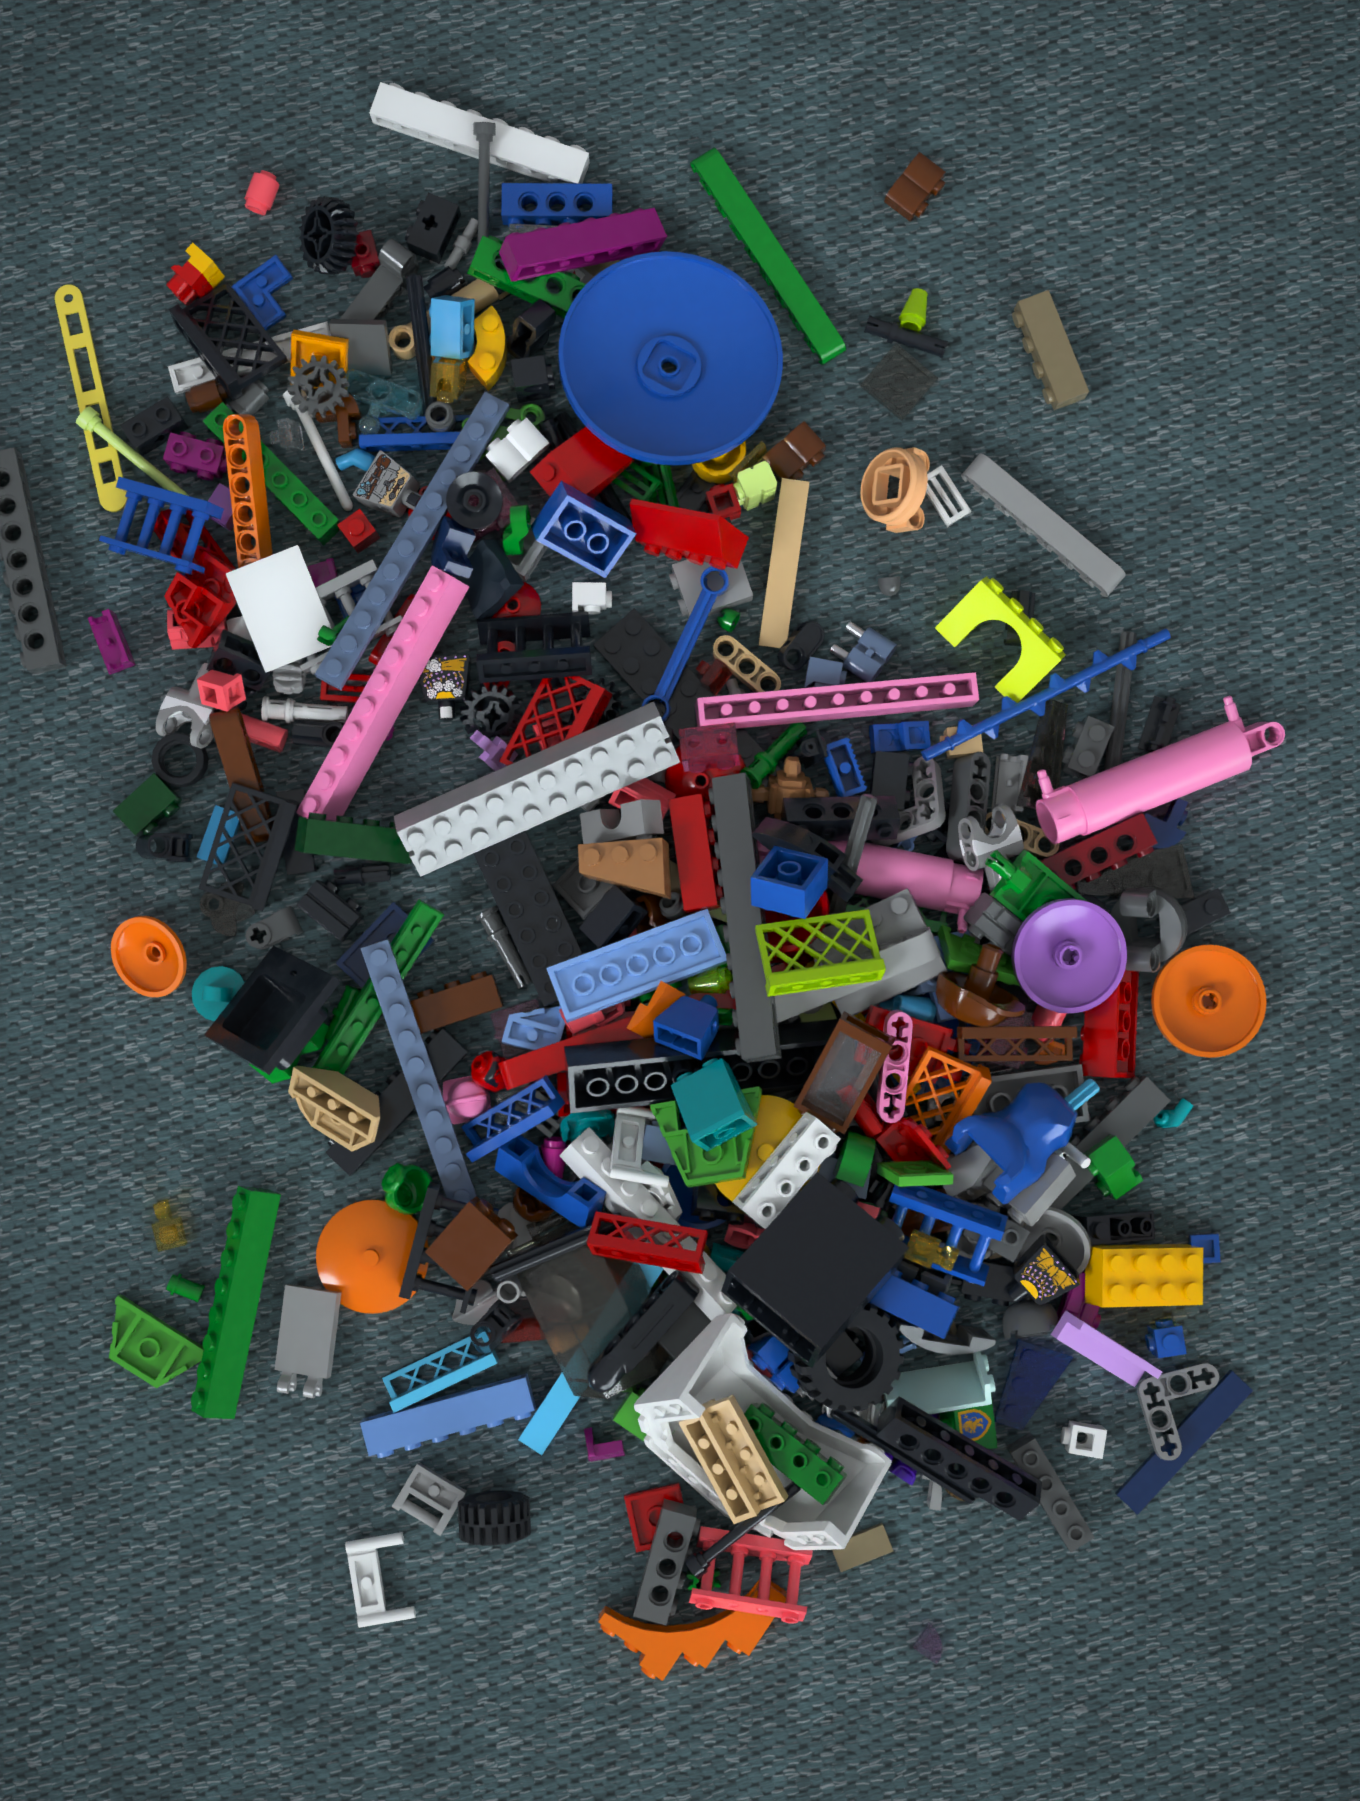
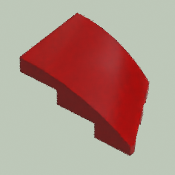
[164,551,237,649]

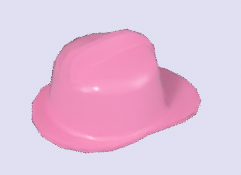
[443,1076,491,1124]

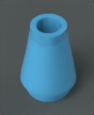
[892,994,936,1022]

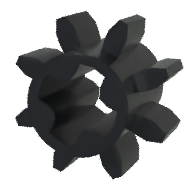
[868,1178,897,1212]

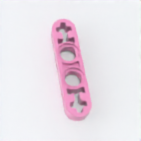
[876,1010,913,1123]

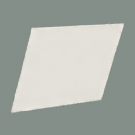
[226,545,332,673]

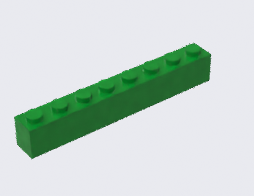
[191,1186,281,1419]

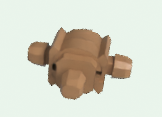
[752,756,829,820]

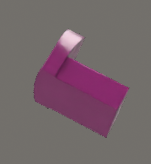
[584,1427,625,1462]

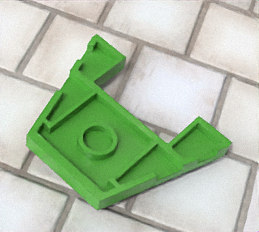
[650,1087,762,1187]

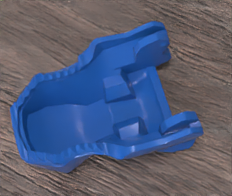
[945,1083,1077,1205]

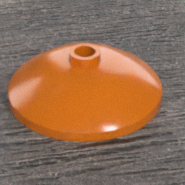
[111,916,187,997]

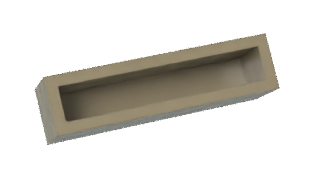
[1012,290,1089,410]

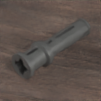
[475,905,532,989]

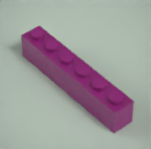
[499,208,667,282]

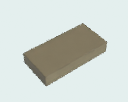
[832,1523,893,1572]

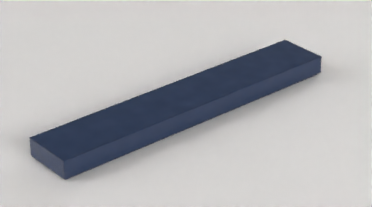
[1115,1370,1253,1515]

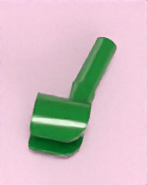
[317,616,349,646]
[717,1008,734,1026]

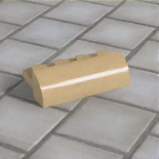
[679,1395,788,1524]

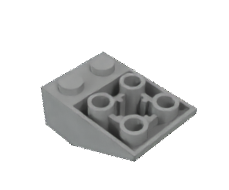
[943,1142,998,1203]

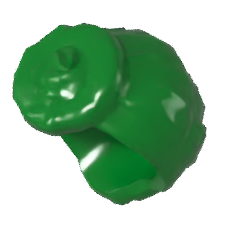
[381,1163,433,1215]

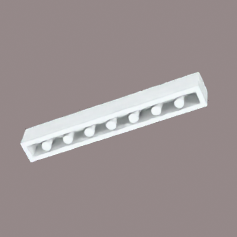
[369,82,590,184]
[560,1127,737,1321]

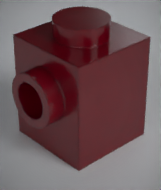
[352,230,381,278]

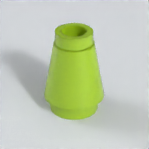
[899,288,928,332]

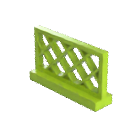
[755,909,886,997]

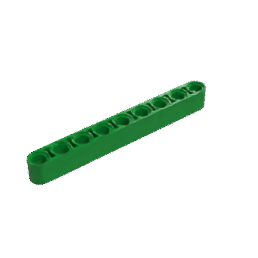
[690,147,846,365]

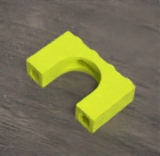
[935,576,1066,703]

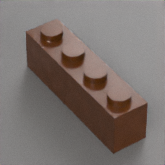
[410,971,504,1034]

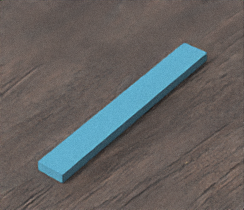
[518,1262,663,1455]

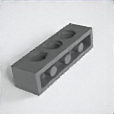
[1006,1432,1095,1552]
[633,1499,701,1625]

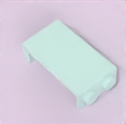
[883,1351,995,1414]

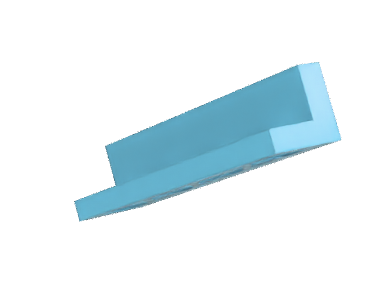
[382,1332,499,1413]

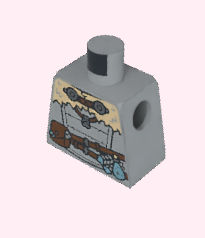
[353,450,422,517]

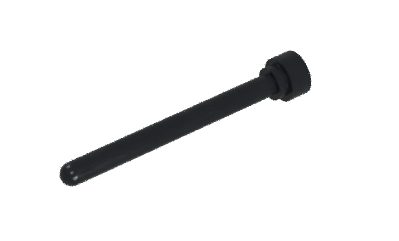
[685,1482,801,1579]

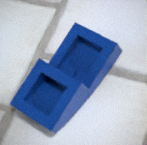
[869,721,931,753]

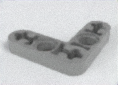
[870,756,945,847]
[1137,1363,1219,1460]

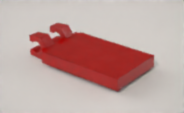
[853,1005,972,1084]

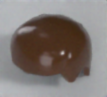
[513,1187,554,1223]

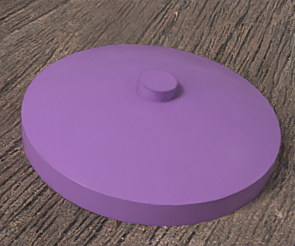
[1012,898,1127,1013]

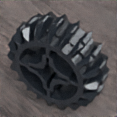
[298,196,360,275]

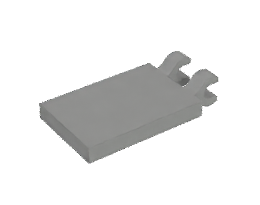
[274,1284,342,1398]

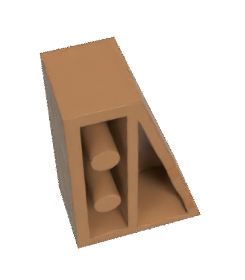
[578,838,671,899]

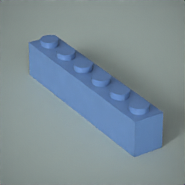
[360,1373,536,1458]

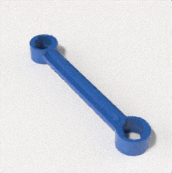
[641,566,729,722]

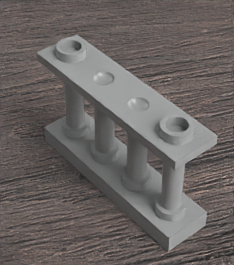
[300,559,403,675]

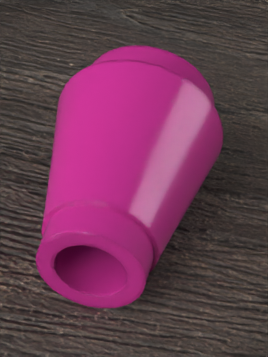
[541,1136,569,1179]

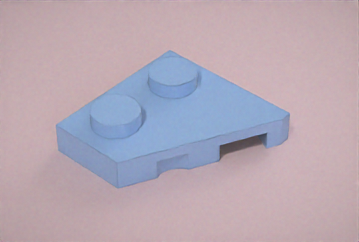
[501,1006,565,1051]

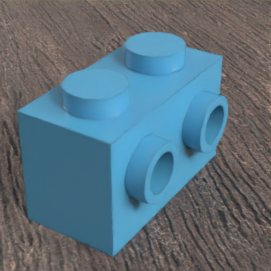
[429,295,475,360]

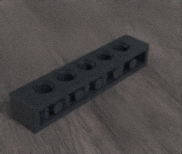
[876,1396,1042,1521]

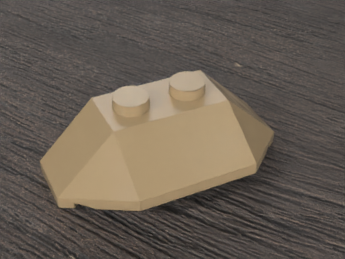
[288,1066,380,1151]

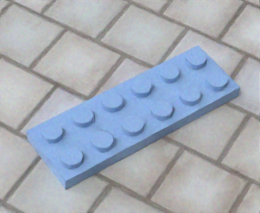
[547,909,727,1023]

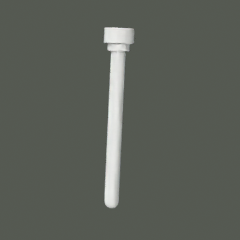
[283,389,353,511]

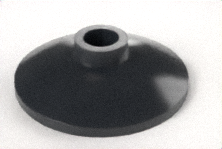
[446,472,503,529]

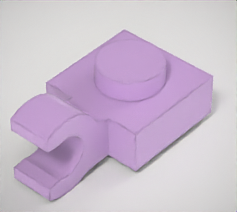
[470,730,518,771]

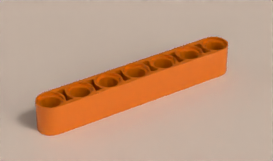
[223,414,273,568]

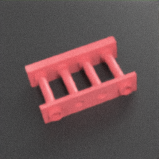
[689,1526,813,1624]

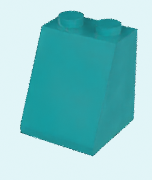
[671,1058,758,1151]

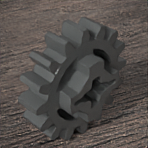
[287,355,350,418]

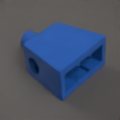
[653,995,719,1060]

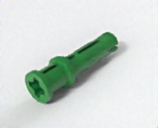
[739,723,807,789]

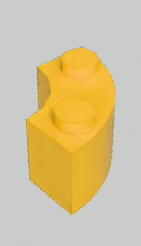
[468,305,507,391]

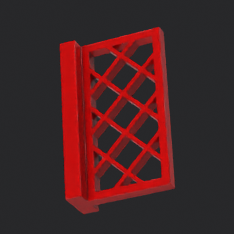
[499,676,613,766]

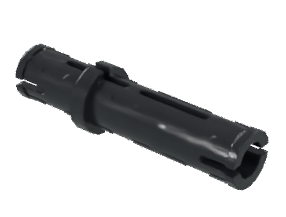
[864,315,948,358]

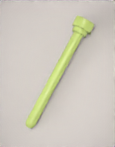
[76,406,189,496]

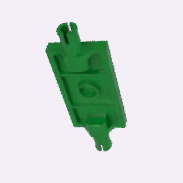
[985,849,1087,922]

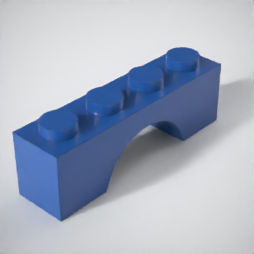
[495,1135,606,1228]

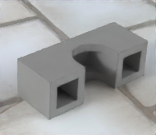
[580,799,664,844]

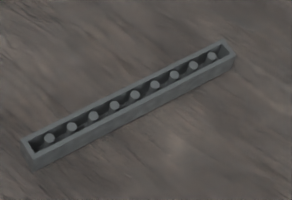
[709,773,781,1063]

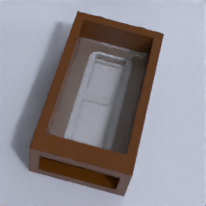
[793,1011,896,1134]

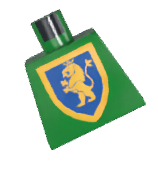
[939,1395,997,1449]

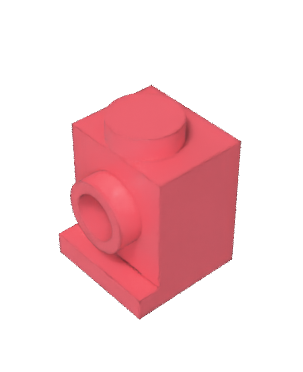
[197,670,246,712]

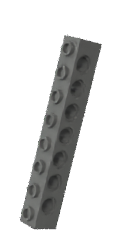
[0,447,67,674]

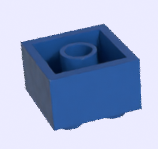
[751,846,828,919]

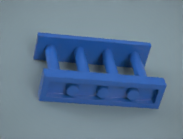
[99,477,224,575]
[889,1185,1008,1286]

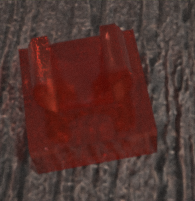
[696,658,732,696]

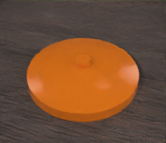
[1151,945,1266,1058]
[316,1199,429,1314]

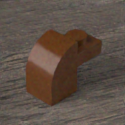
[314,388,362,448]

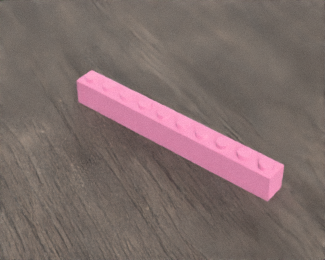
[296,565,469,821]
[695,672,979,732]

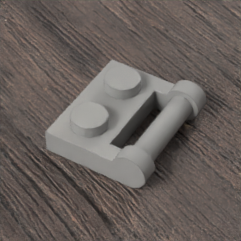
[392,1462,466,1536]

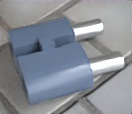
[830,621,897,682]

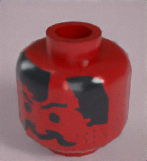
[471,1051,508,1092]

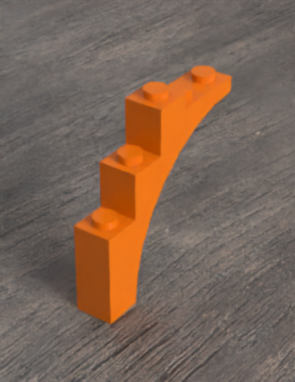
[598,1580,787,1681]

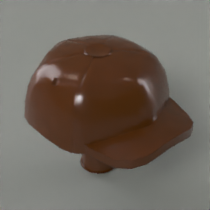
[936,943,1025,1027]

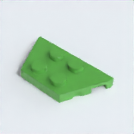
[109,1294,204,1388]

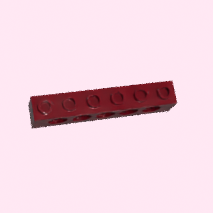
[987,813,1158,891]

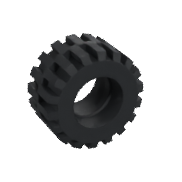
[458,1490,531,1546]

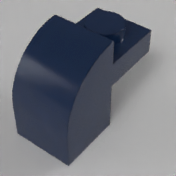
[431,516,476,578]
[1129,798,1188,850]

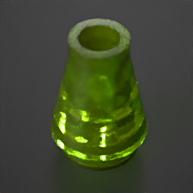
[688,966,732,994]

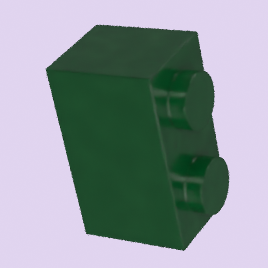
[113,773,182,837]

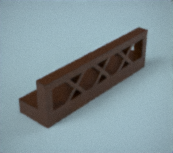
[957,1026,1077,1061]

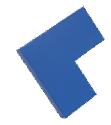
[231,255,293,331]

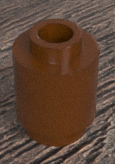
[185,378,229,413]

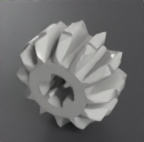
[272,657,307,695]

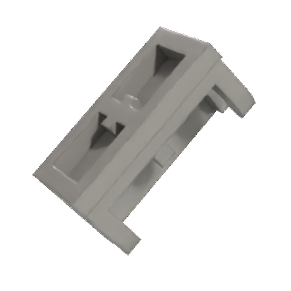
[507,517,548,581]
[991,754,1028,814]

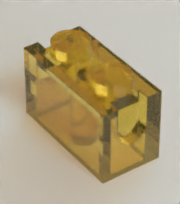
[430,356,468,403]

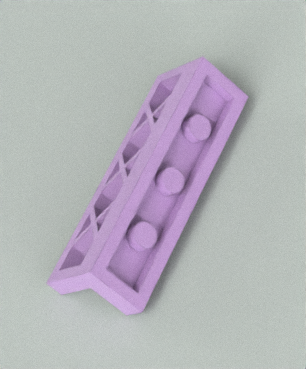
[1051,1311,1162,1387]

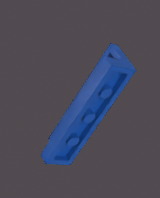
[359,415,470,452]
[461,1075,565,1163]

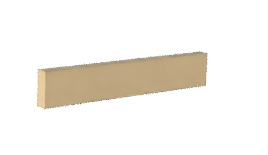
[759,478,809,648]

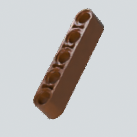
[209,707,274,845]

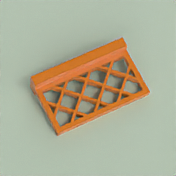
[886,1046,992,1155]

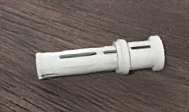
[261,696,348,724]

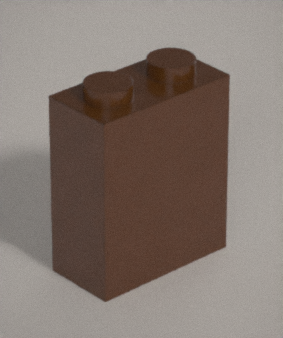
[425,1196,518,1291]

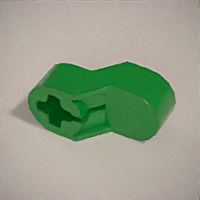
[503,505,531,556]

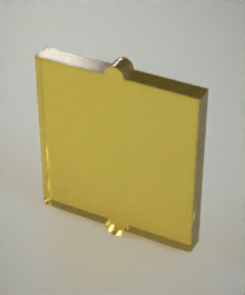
[729,441,767,484]

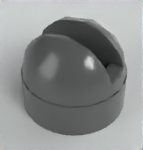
[878,576,901,596]

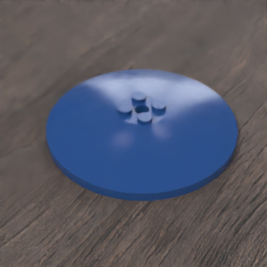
[558,251,783,465]

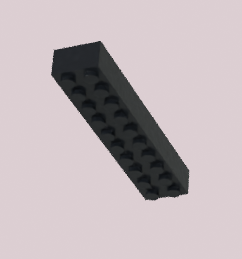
[564,1019,855,1113]

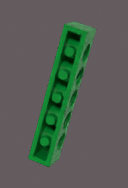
[467,236,586,319]
[203,402,340,546]

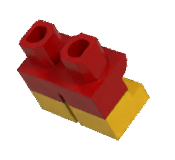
[166,242,225,306]

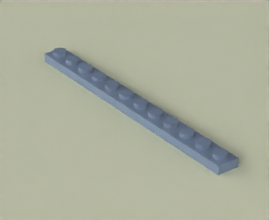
[315,392,510,690]
[361,938,477,1218]

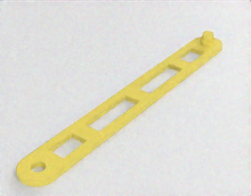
[55,285,127,512]

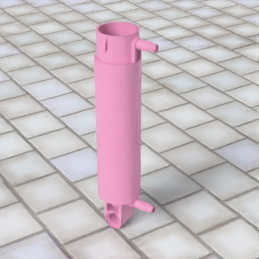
[1036,696,1285,845]
[757,840,984,934]

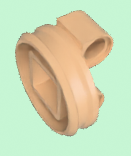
[860,447,930,533]

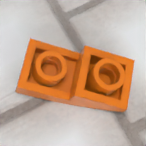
[627,981,686,1038]

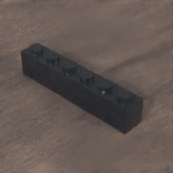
[325,1029,470,1176]

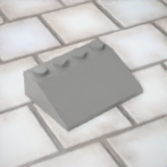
[808,888,948,1016]

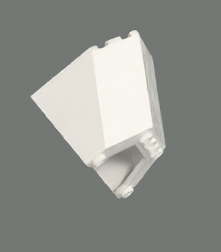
[634,1313,892,1550]

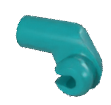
[1153,1098,1194,1128]

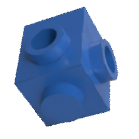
[1145,1318,1187,1358]

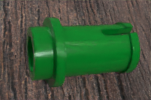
[166,1273,205,1303]

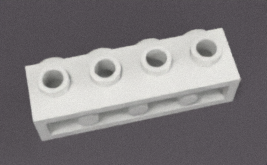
[732,1112,841,1229]

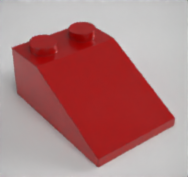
[530,427,634,499]

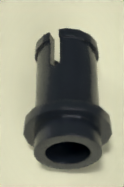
[538,417,565,451]

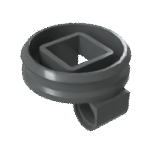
[1111,887,1187,972]

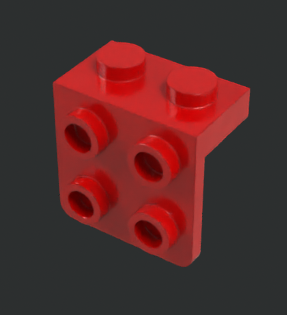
[873,1117,951,1170]

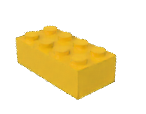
[1085,1244,1203,1307]

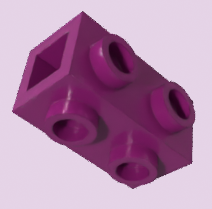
[163,431,228,481]

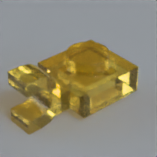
[152,1199,188,1252]
[904,1229,960,1271]

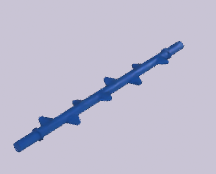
[921,628,1171,761]

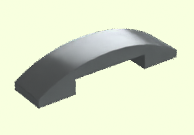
[887,1312,996,1355]

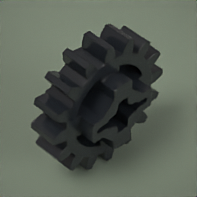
[459,682,521,739]

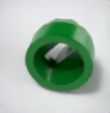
[717,608,741,633]

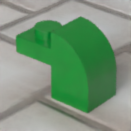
[833,1130,875,1187]

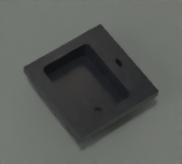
[204,945,340,1075]

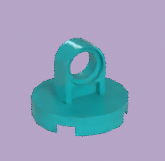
[192,966,245,1021]
[560,1110,615,1143]

